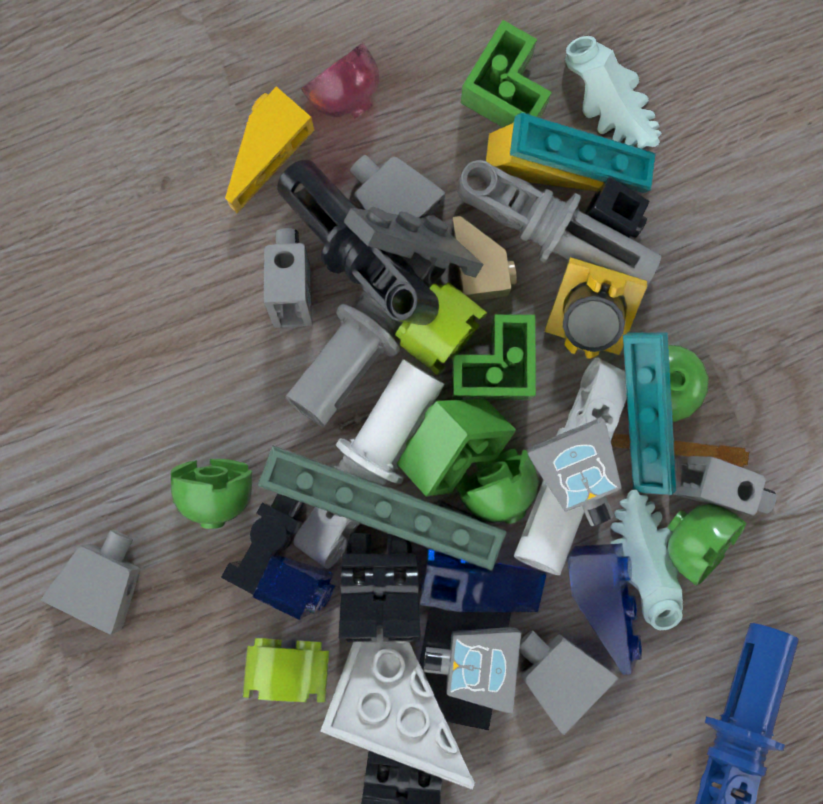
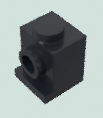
[584,177,650,238]

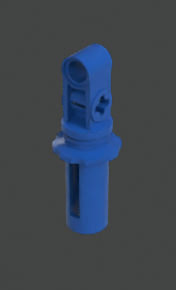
[695,623,799,804]

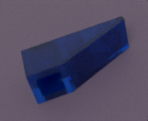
[567,543,642,675]
[420,550,547,612]
[252,555,336,620]

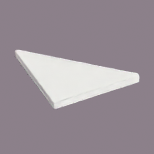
[320,598,475,790]

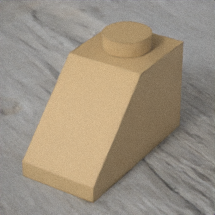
[451,216,517,301]

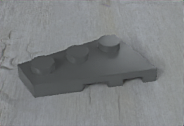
[344,207,484,278]

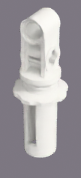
[514,358,627,575]
[294,359,445,569]

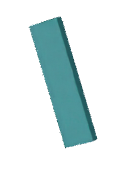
[510,113,656,193]
[623,332,676,495]

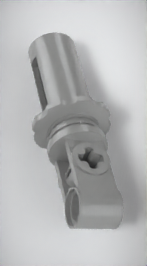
[457,160,661,286]
[285,252,446,427]

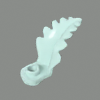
[565,36,662,149]
[610,490,683,630]

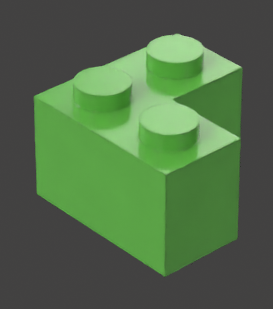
[460,20,552,127]
[452,314,536,400]
[397,399,516,497]

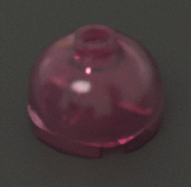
[301,43,380,119]

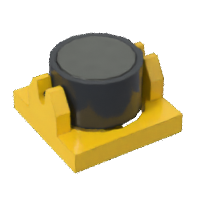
[544,257,647,359]

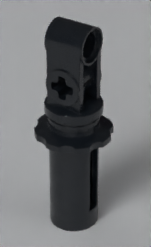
[277,159,439,325]

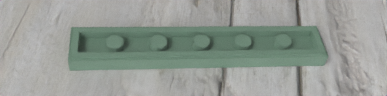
[258,445,506,570]

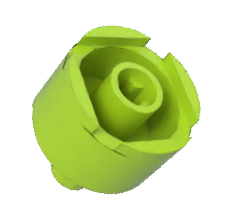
[395,282,487,375]
[242,638,329,702]

